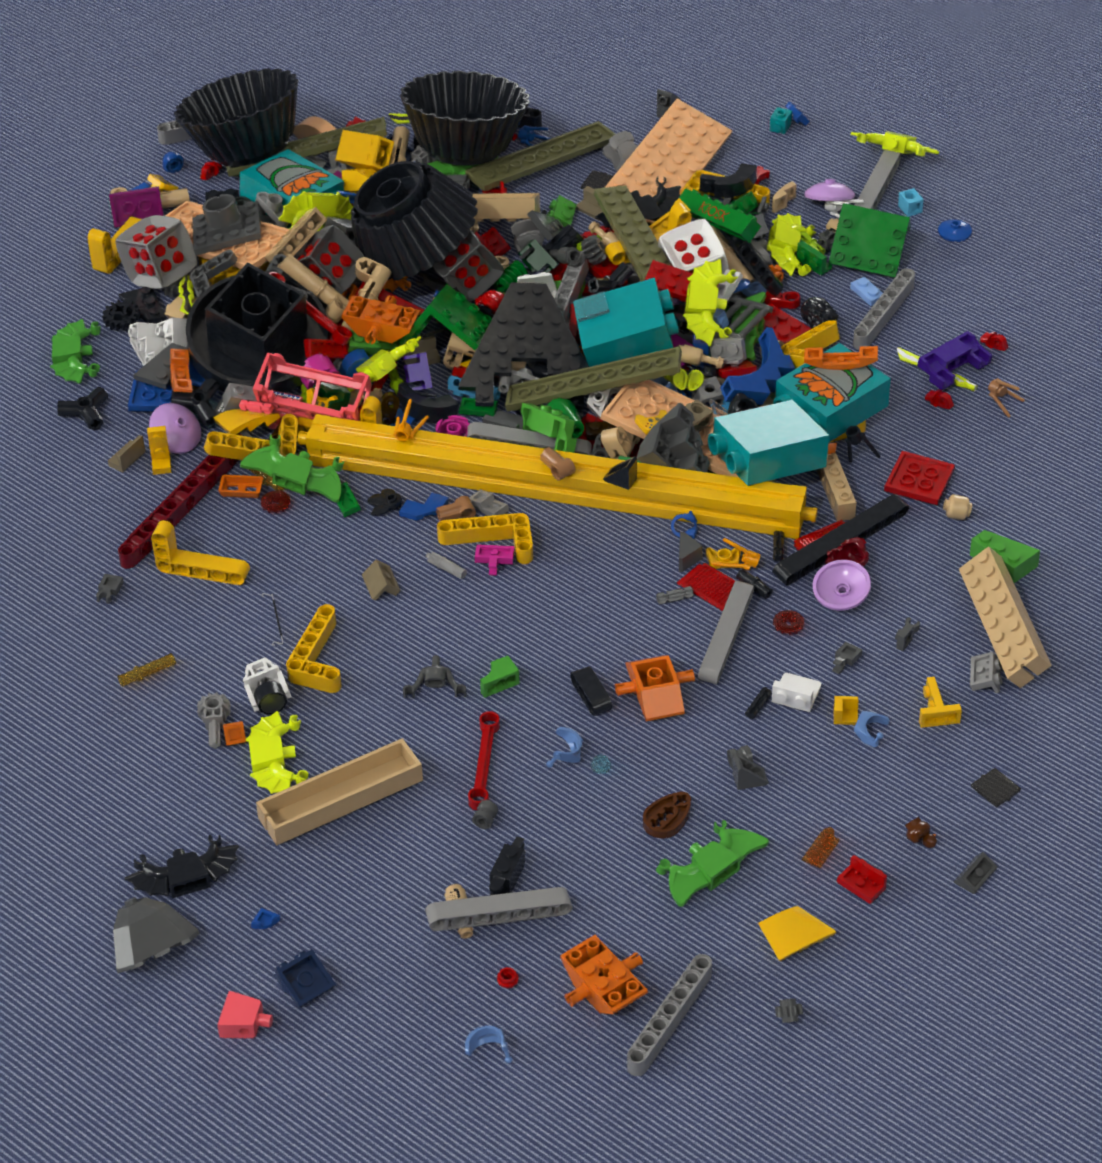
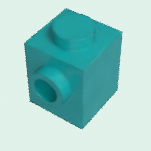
[770,107,792,134]

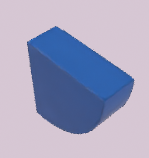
[251,908,280,929]

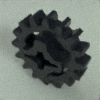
[102,299,141,331]

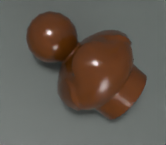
[905,817,937,848]

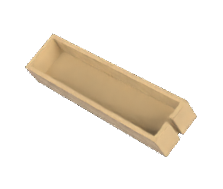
[473,193,540,222]
[959,546,1052,688]
[256,738,423,846]

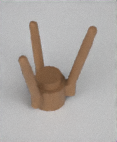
[988,378,1025,418]

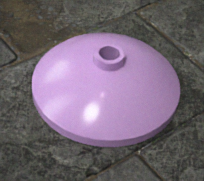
[805,179,855,201]
[149,403,201,454]
[813,560,871,611]

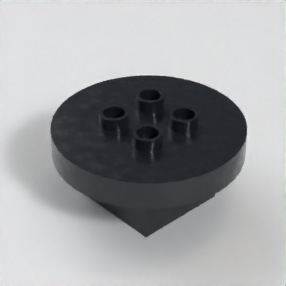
[186,262,329,393]

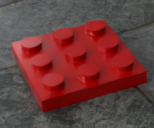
[884,451,955,505]

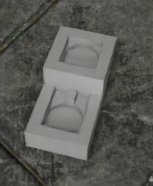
[469,489,509,516]

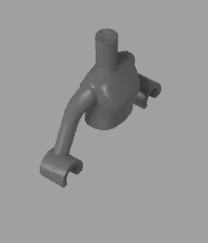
[403,655,467,698]

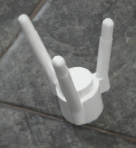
[825,199,864,218]

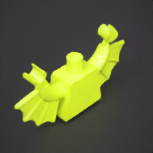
[850,131,939,156]
[278,191,353,231]
[767,213,817,276]
[683,259,738,347]
[347,336,421,392]
[246,711,309,794]

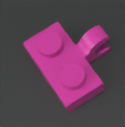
[475,545,515,575]

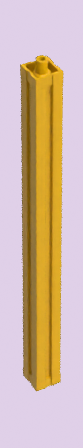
[297,414,818,539]

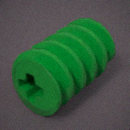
[492,260,528,293]

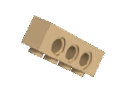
[265,207,327,268]
[817,453,856,521]

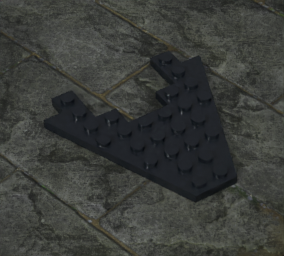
[458,282,590,409]

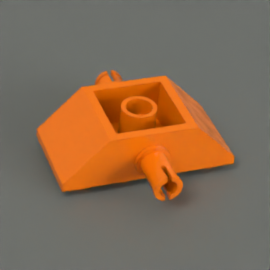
[342,295,420,344]
[615,655,695,721]
[560,935,648,1014]

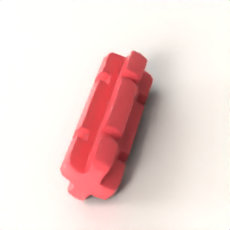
[239,400,274,414]

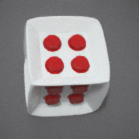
[658,219,729,274]

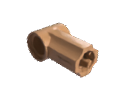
[540,447,576,481]
[436,496,476,522]

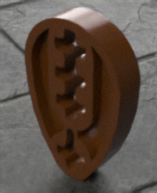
[643,791,691,839]

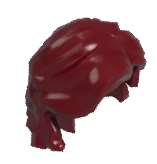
[825,537,869,567]

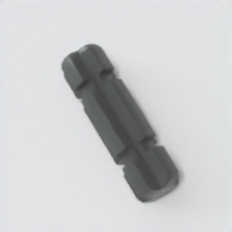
[656,586,694,604]

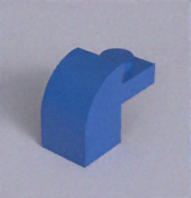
[339,349,373,377]

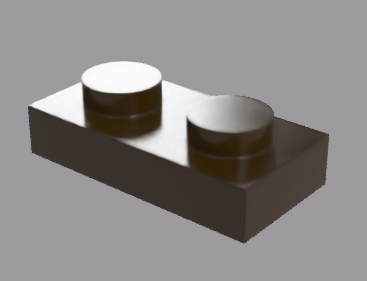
[585,421,617,440]

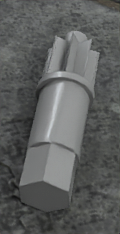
[426,551,467,579]

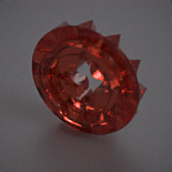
[261,491,291,514]
[773,610,804,635]

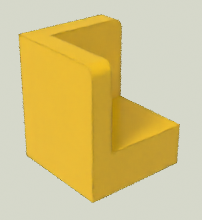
[834,696,859,725]

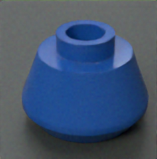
[163,152,184,173]

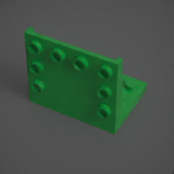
[829,203,911,278]
[398,284,492,350]

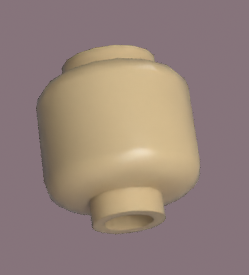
[943,494,972,521]

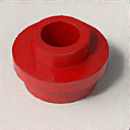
[497,967,519,988]

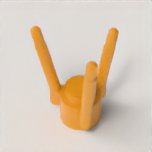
[393,399,429,441]
[711,538,760,571]

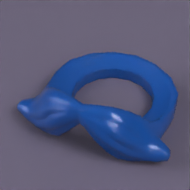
[671,511,698,539]

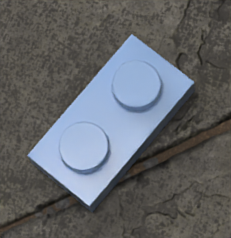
[850,277,883,306]

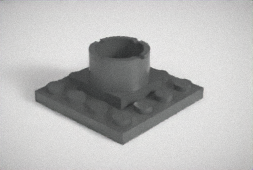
[193,194,262,255]

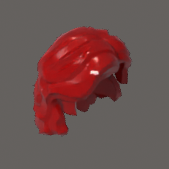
[475,290,505,315]

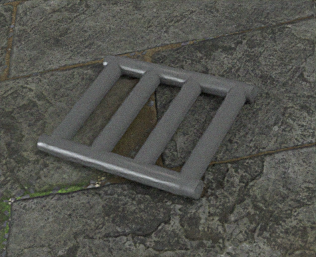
[726,295,774,341]

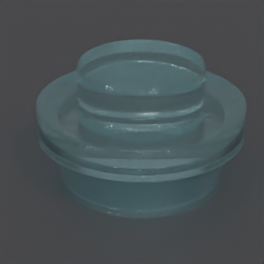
[591,755,611,774]

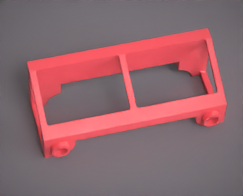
[253,353,372,421]

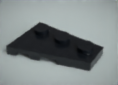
[119,287,166,324]

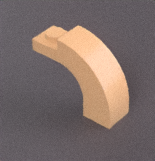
[293,116,336,153]

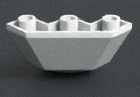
[128,318,187,366]

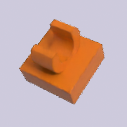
[223,721,246,746]

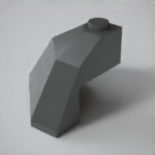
[637,403,709,472]
[113,897,200,973]

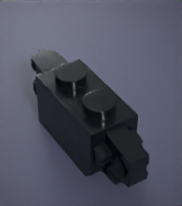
[489,836,526,895]

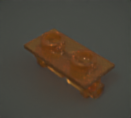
[802,827,840,868]

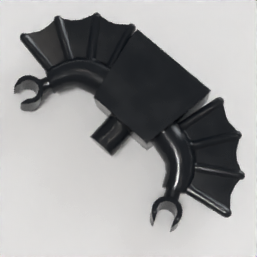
[595,177,681,228]
[125,834,239,899]

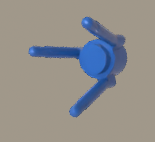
[518,125,551,147]

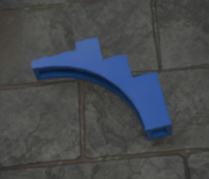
[720,327,795,405]

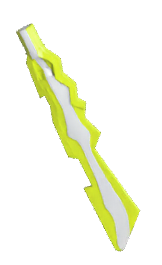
[897,348,977,392]

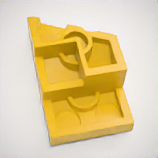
[213,409,281,435]
[758,906,836,962]

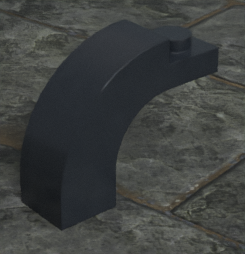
[700,163,757,198]
[397,382,459,422]

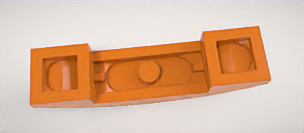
[804,346,878,370]
[170,348,192,393]

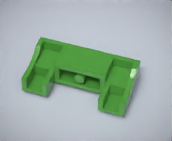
[520,403,577,453]

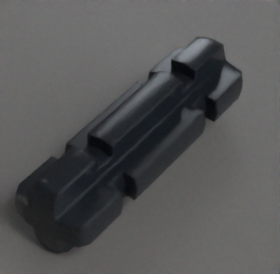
[773,530,784,562]
[745,687,772,719]

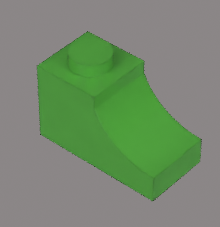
[480,655,520,698]

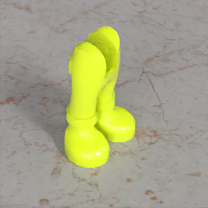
[663,368,704,391]

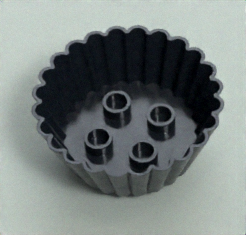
[174,68,298,167]
[400,71,530,166]
[351,161,478,281]

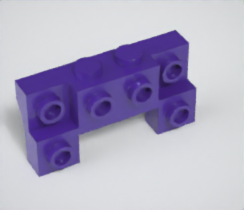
[917,331,992,390]

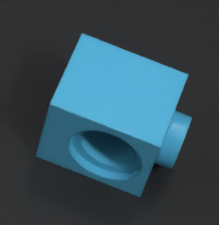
[898,188,923,217]

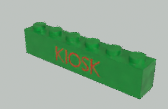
[679,188,761,243]

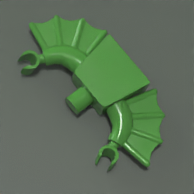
[50,319,101,384]

